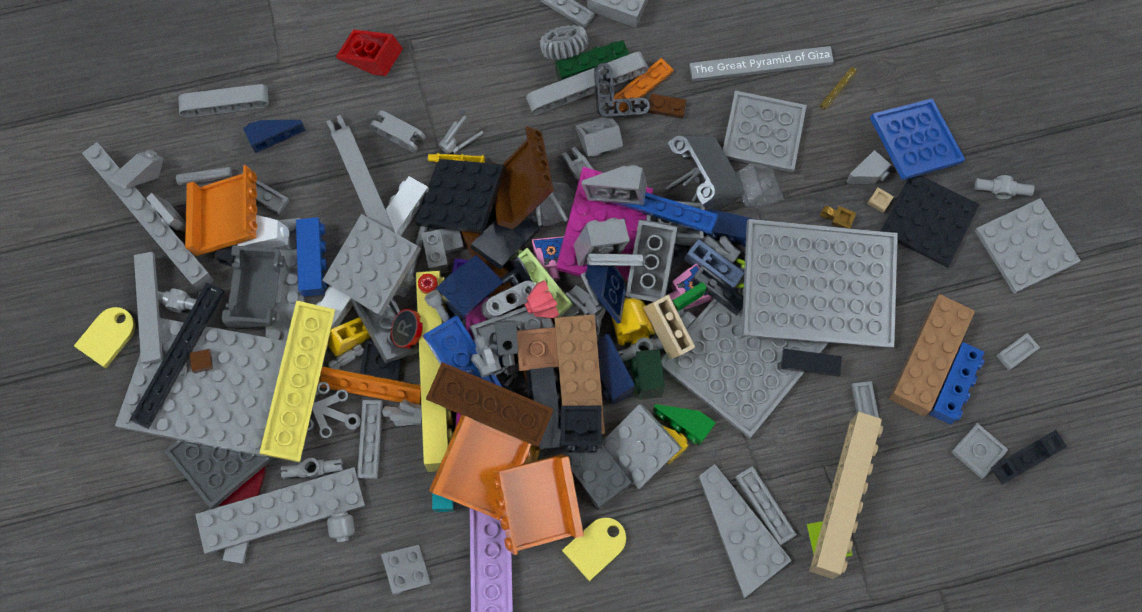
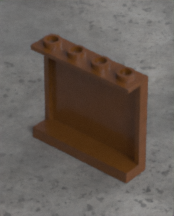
[491,126,554,229]

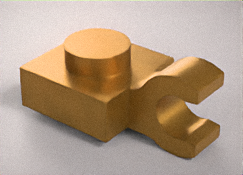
[820,205,856,229]

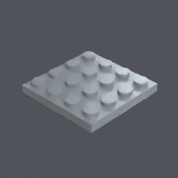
[723,91,807,173]
[975,198,1081,294]
[322,214,421,316]

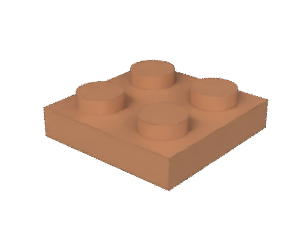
[517,327,559,371]

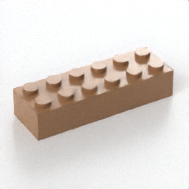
[889,294,975,417]
[555,314,605,434]

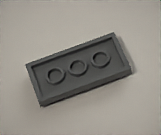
[351,298,419,363]

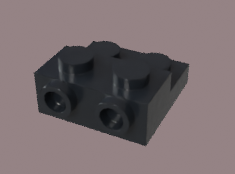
[561,405,602,453]

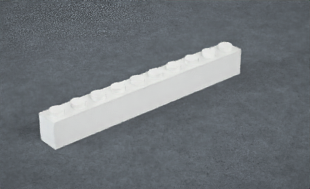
[316,176,429,329]

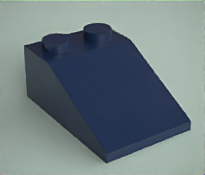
[436,255,503,321]
[585,265,627,324]

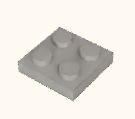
[147,193,186,233]

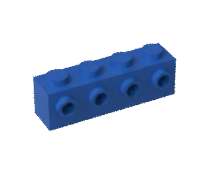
[296,217,328,297]
[929,342,984,425]

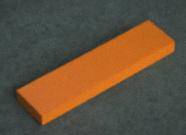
[612,58,674,113]

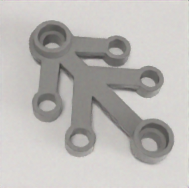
[307,382,361,438]

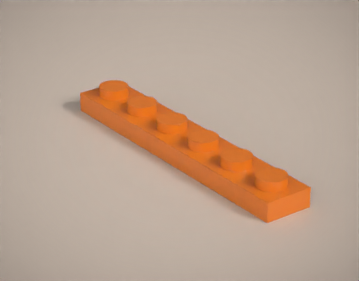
[317,367,421,405]

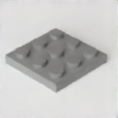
[602,404,682,489]

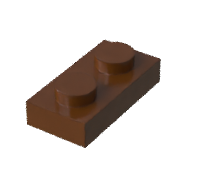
[647,94,686,119]

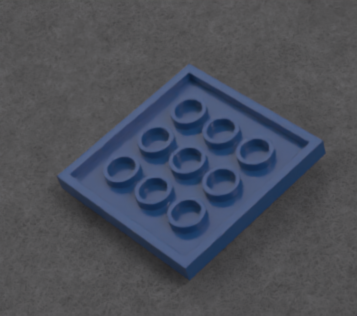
[870,99,965,180]

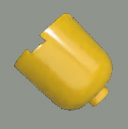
[612,297,655,346]

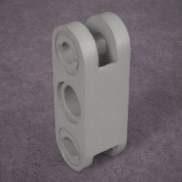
[370,110,426,153]
[481,281,536,319]

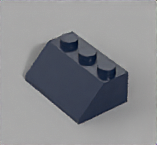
[597,334,635,405]

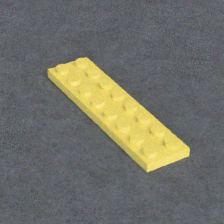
[259,301,335,462]

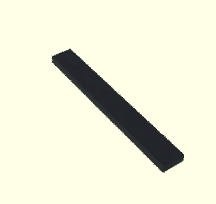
[129,283,225,430]

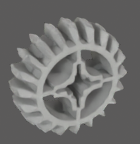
[540,25,588,60]

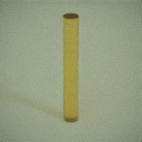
[820,67,857,110]

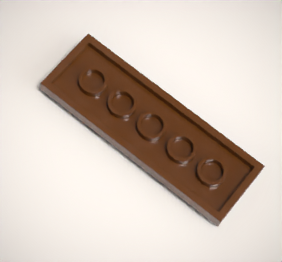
[426,362,554,447]

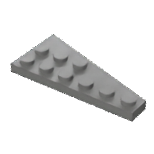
[699,464,792,599]

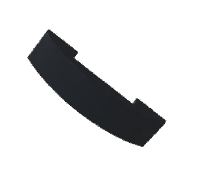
[991,430,1067,485]

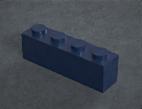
[703,209,758,248]

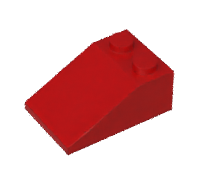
[336,29,403,76]

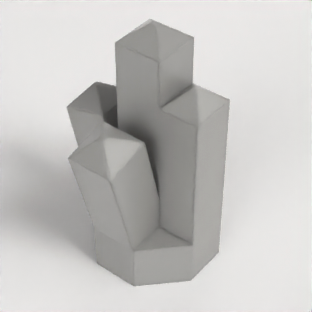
[703,235,741,263]
[471,335,502,377]
[382,400,422,426]

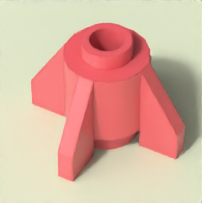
[525,280,559,318]

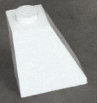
[238,215,289,248]

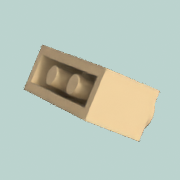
[643,295,695,359]

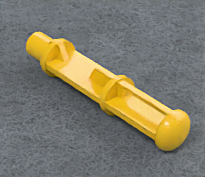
[428,153,485,163]

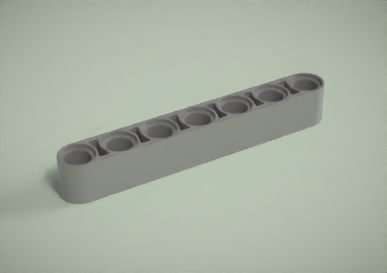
[526,52,649,115]
[332,126,395,233]

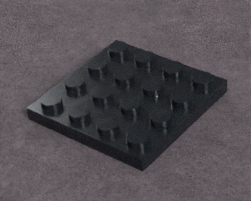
[415,159,506,233]
[880,175,980,268]

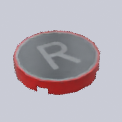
[391,309,423,349]

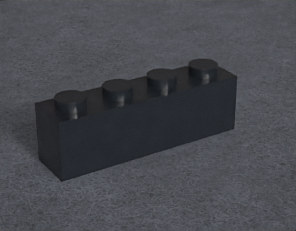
[526,367,561,450]

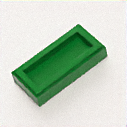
[672,282,707,312]

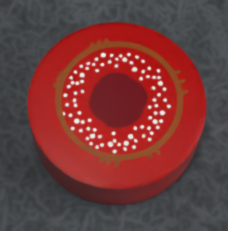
[418,274,438,294]

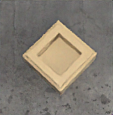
[867,188,894,213]

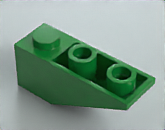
[652,404,716,445]

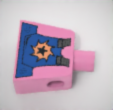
[532,236,564,282]
[668,264,713,309]

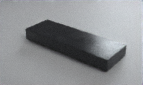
[691,265,743,316]
[781,348,842,377]

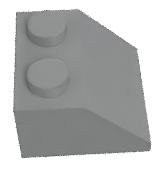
[575,117,623,157]

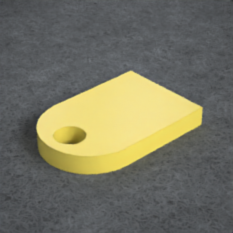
[74,307,135,368]
[562,518,626,582]

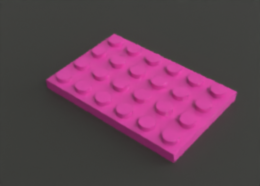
[555,166,653,290]

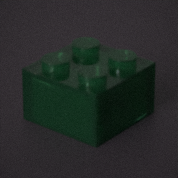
[631,349,665,400]

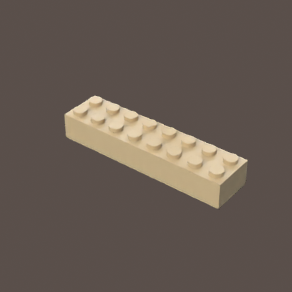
[809,412,883,579]

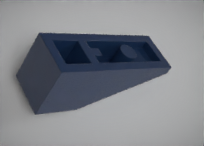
[243,120,306,153]

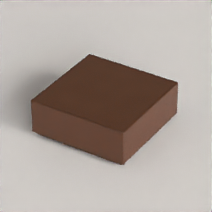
[190,349,213,373]

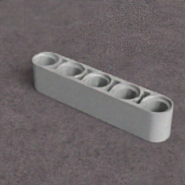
[178,84,269,117]

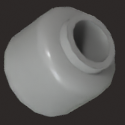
[327,511,355,542]

